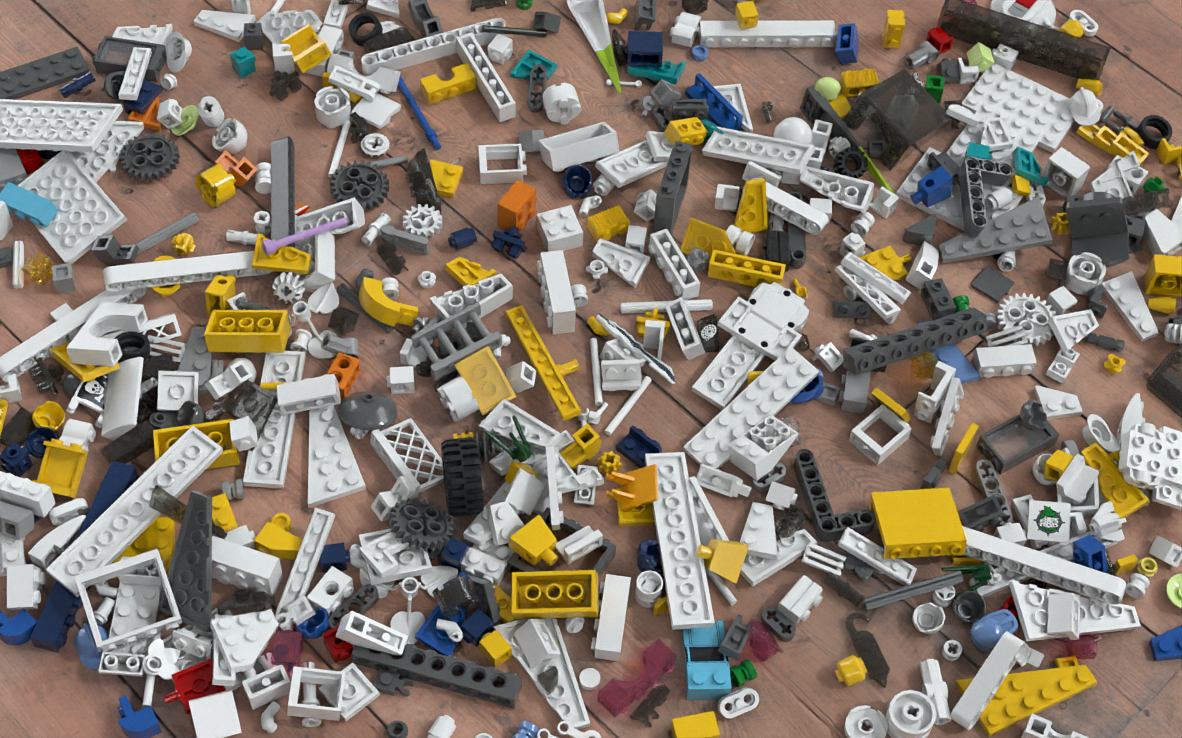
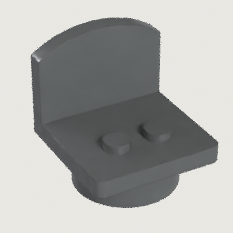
[1066,192,1129,267]

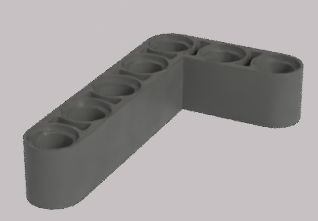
[958,157,1013,238]
[794,449,875,542]

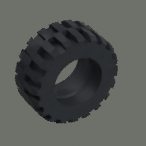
[441,437,484,517]

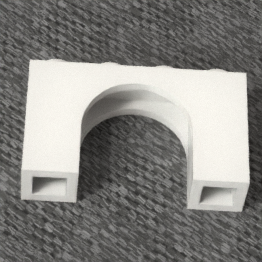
[67,302,148,367]

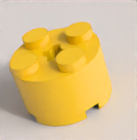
[195,164,236,207]

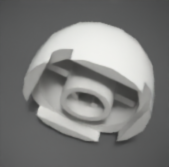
[212,118,247,155]

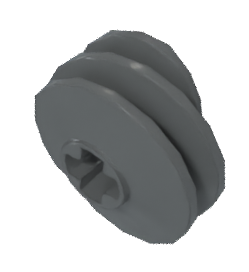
[476,428,496,464]

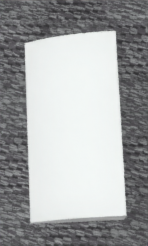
[101,357,144,441]

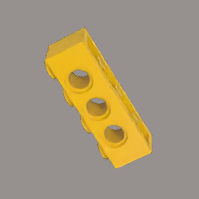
[708,249,786,287]

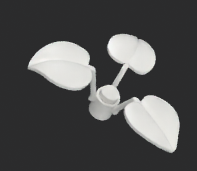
[289,282,339,359]
[360,566,458,645]

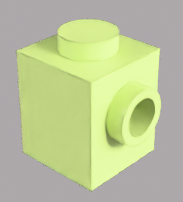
[967,42,994,73]

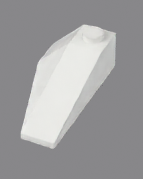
[799,166,874,212]
[295,197,365,234]

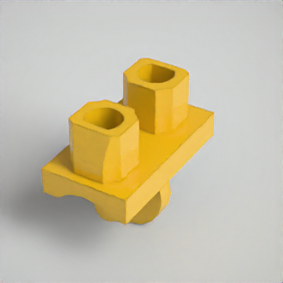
[636,308,671,340]

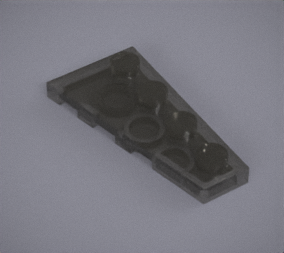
[149,485,227,540]

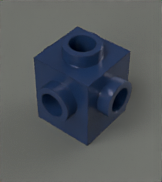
[0,442,33,477]

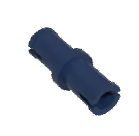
[59,71,96,98]

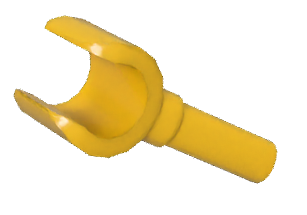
[793,278,808,298]

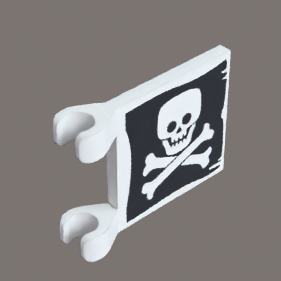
[66,375,108,428]

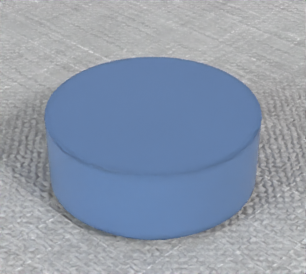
[691,45,708,62]

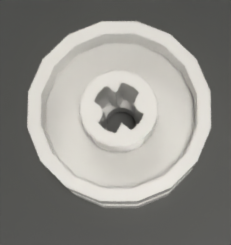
[885,690,936,738]

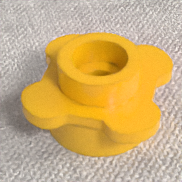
[1104,354,1126,373]

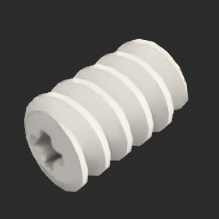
[197,96,224,127]

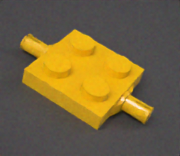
[859,245,912,282]

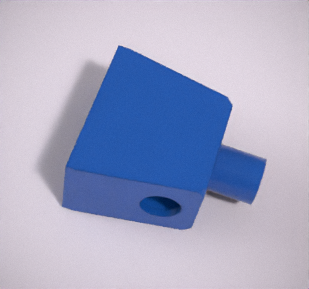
[910,166,953,207]

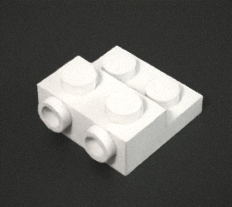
[461,539,515,586]

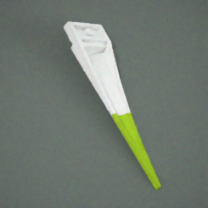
[566,0,622,94]

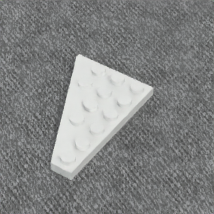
[69,121,144,182]

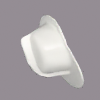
[165,32,192,73]
[1069,87,1101,126]
[1082,414,1121,453]

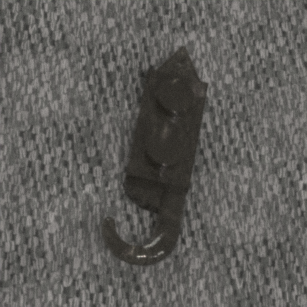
[846,612,890,688]

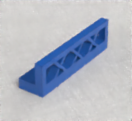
[685,73,743,131]

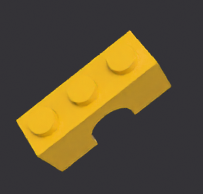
[420,63,476,105]

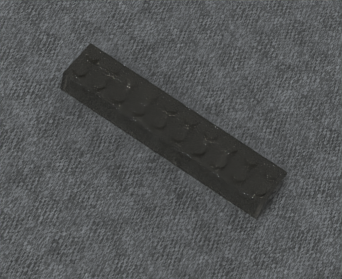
[937,0,1111,80]

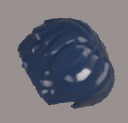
[561,165,594,199]
[637,540,663,575]

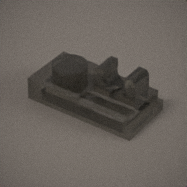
[629,685,670,727]

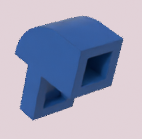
[0,609,37,645]
[117,695,162,738]

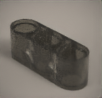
[363,26,415,54]
[102,421,156,464]

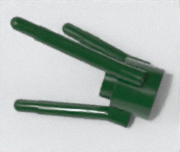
[485,415,532,463]
[941,564,992,599]

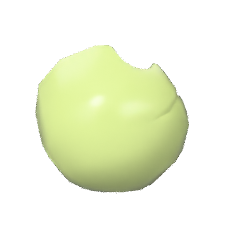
[815,77,841,100]

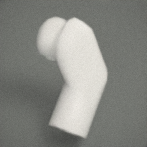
[579,195,602,217]
[349,544,366,569]
[94,580,119,598]
[436,619,463,642]
[261,701,281,733]

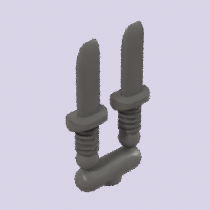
[1099,106,1139,138]

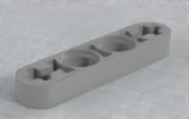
[974,459,1013,528]

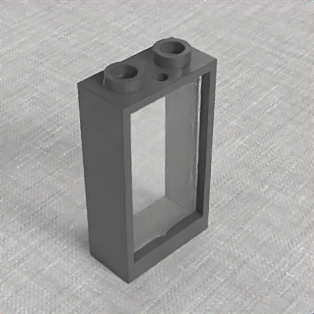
[93,36,167,82]
[976,414,1060,475]

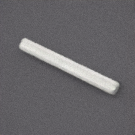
[620,299,713,314]

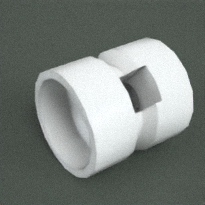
[726,224,755,256]
[635,571,663,608]

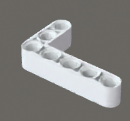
[950,631,1032,730]

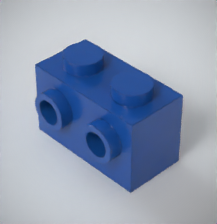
[835,23,859,64]
[1073,535,1107,573]

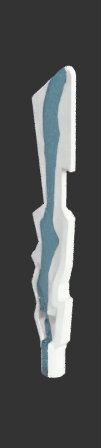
[595,313,675,384]

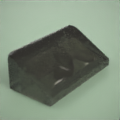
[0,407,37,447]

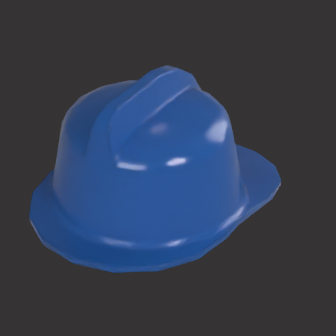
[791,368,824,403]

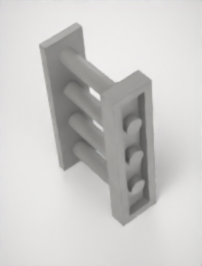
[411,302,502,381]

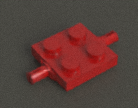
[163,658,226,714]

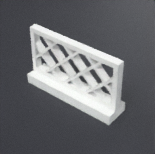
[370,418,444,500]

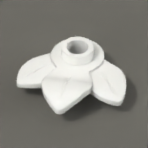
[142,639,180,680]

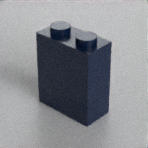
[627,31,663,67]

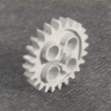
[996,293,1056,347]

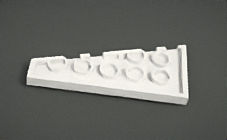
[308,405,366,508]
[493,618,590,730]

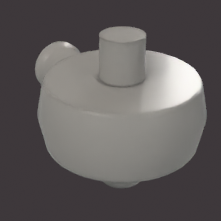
[639,96,656,117]

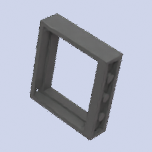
[653,141,693,236]
[507,507,616,580]

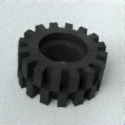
[833,147,868,178]

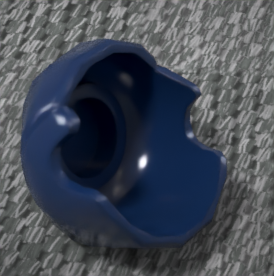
[26,426,58,458]

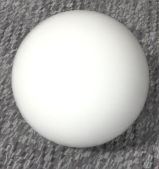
[773,117,812,145]

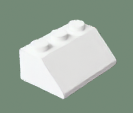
[293,231,335,289]

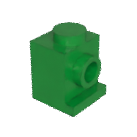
[924,75,944,104]

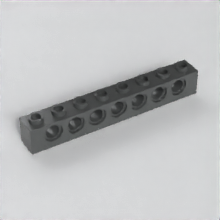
[842,307,987,375]
[351,644,522,709]

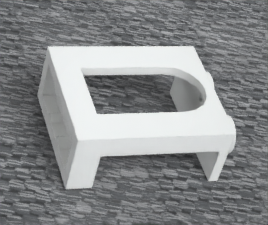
[913,361,956,423]

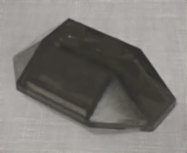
[405,148,441,214]

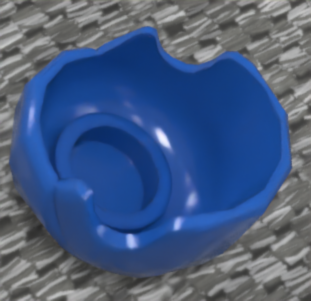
[296,608,329,639]

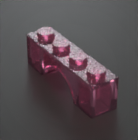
[597,638,677,717]

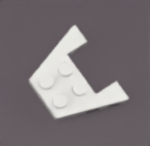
[1089,151,1157,217]
[529,430,604,497]

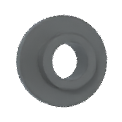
[386,721,408,738]

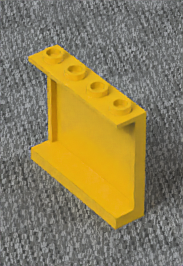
[869,488,967,559]

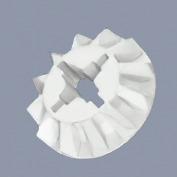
[361,133,389,157]

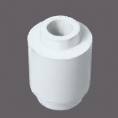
[593,173,615,196]
[985,187,1013,210]
[427,714,456,738]

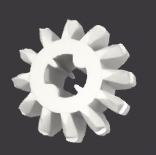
[272,271,305,304]
[1164,323,1182,344]

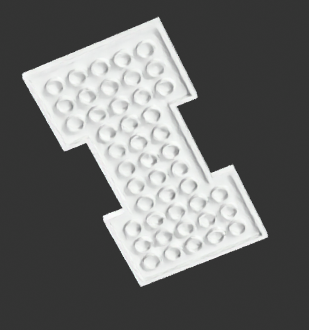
[896,63,1075,231]

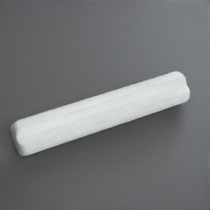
[12,241,24,289]

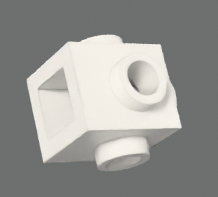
[634,189,657,222]

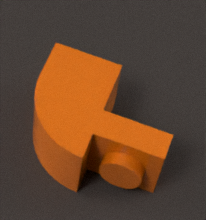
[213,150,258,186]

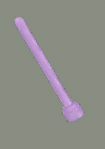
[261,218,347,256]

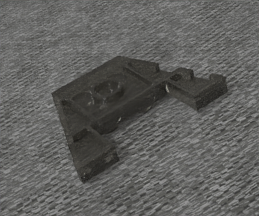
[203,380,278,451]

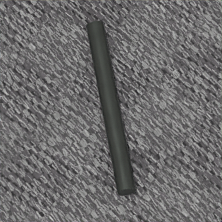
[481,25,547,37]

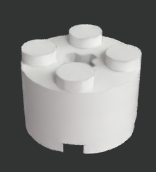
[543,83,582,125]
[314,86,351,129]
[1064,252,1106,297]
[437,376,479,422]

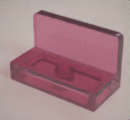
[271,631,303,677]

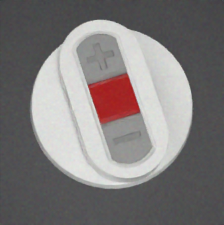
[989,0,1056,37]

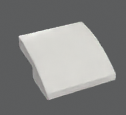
[351,93,401,129]

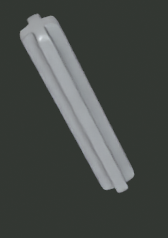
[135,212,199,255]

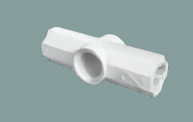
[919,659,951,725]

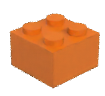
[497,180,537,233]

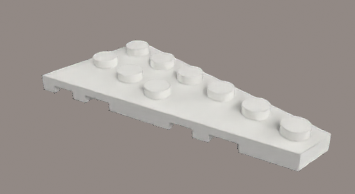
[1009,580,1141,641]

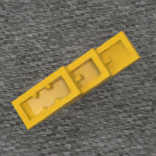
[1076,124,1149,164]

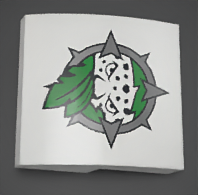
[1027,500,1071,543]

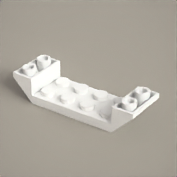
[99,557,164,677]

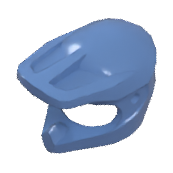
[970,609,1018,654]

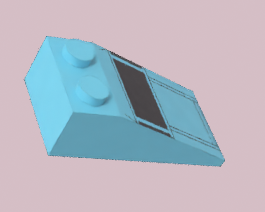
[682,621,731,700]

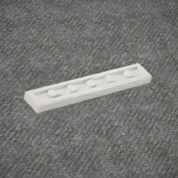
[274,508,335,631]

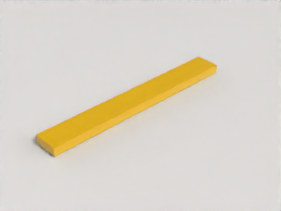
[505,305,581,421]

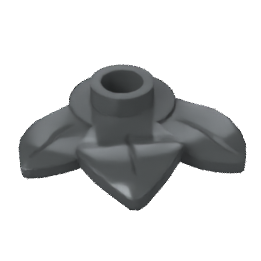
[149,411,181,430]
[844,554,883,582]

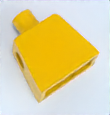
[205,275,236,318]
[508,515,559,566]
[696,539,749,583]

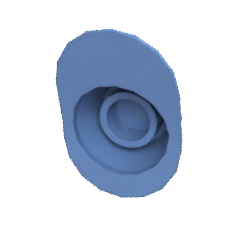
[74,623,109,670]

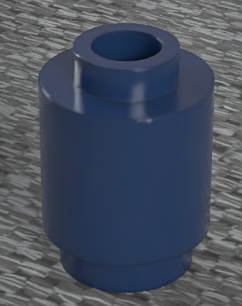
[448,228,477,250]

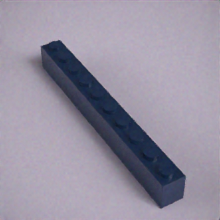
[30,461,139,653]

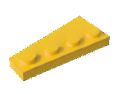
[1080,442,1149,518]

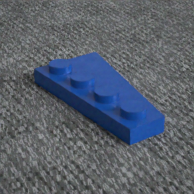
[415,572,475,656]

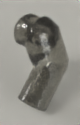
[761,101,773,124]
[796,331,810,352]

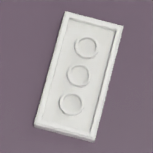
[595,140,668,188]

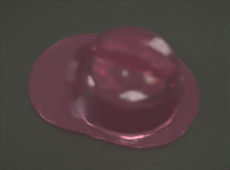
[749,619,784,662]
[1054,634,1103,659]

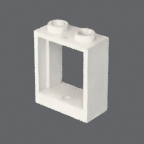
[478,144,527,184]
[849,404,912,466]
[287,666,349,721]

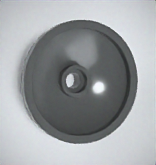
[338,391,397,430]

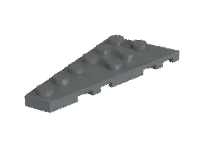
[158,491,212,632]

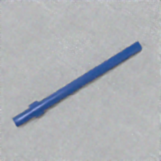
[398,75,441,150]

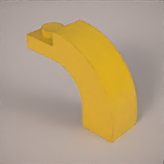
[359,277,418,327]

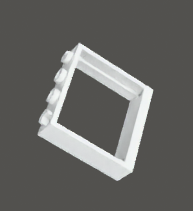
[74,549,182,652]

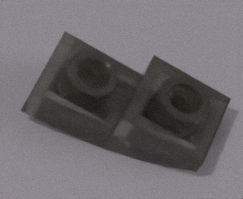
[137,386,158,424]

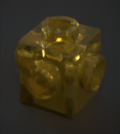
[21,251,55,284]
[911,351,938,380]

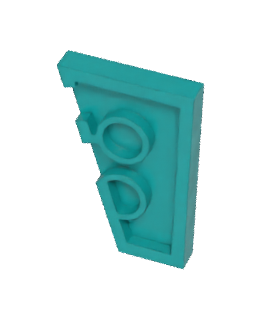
[627,61,686,85]

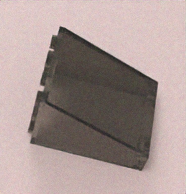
[843,69,952,171]

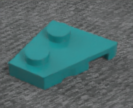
[510,50,558,80]
[1014,146,1049,187]

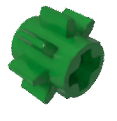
[1143,176,1166,198]

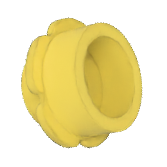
[1137,557,1158,577]

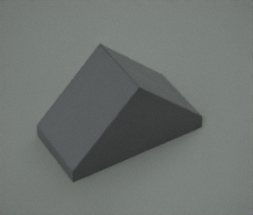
[903,214,936,245]

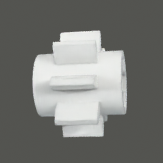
[828,136,850,158]

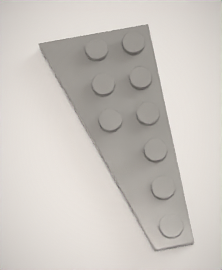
[939,196,1052,264]

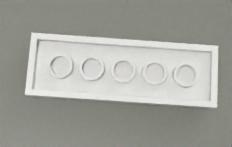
[702,127,815,175]

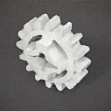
[403,204,442,238]

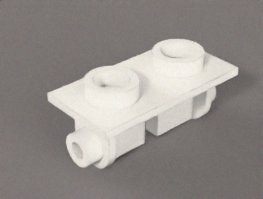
[172,628,213,660]

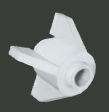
[1089,501,1127,542]

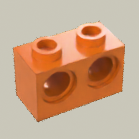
[324,352,361,399]

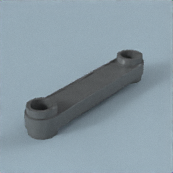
[787,191,806,269]

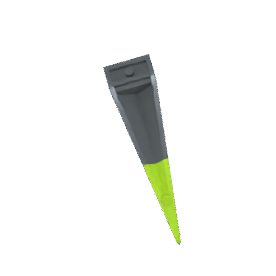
[800,86,896,195]

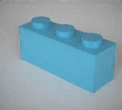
[0,182,59,228]

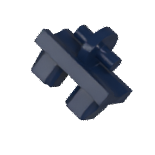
[492,226,527,259]

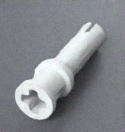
[301,662,321,727]

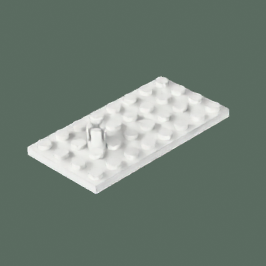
[0,99,123,153]

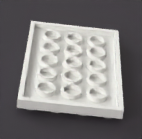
[18,151,128,265]

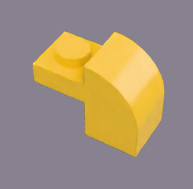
[560,423,602,470]

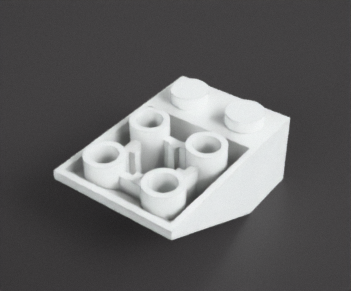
[728,414,798,480]

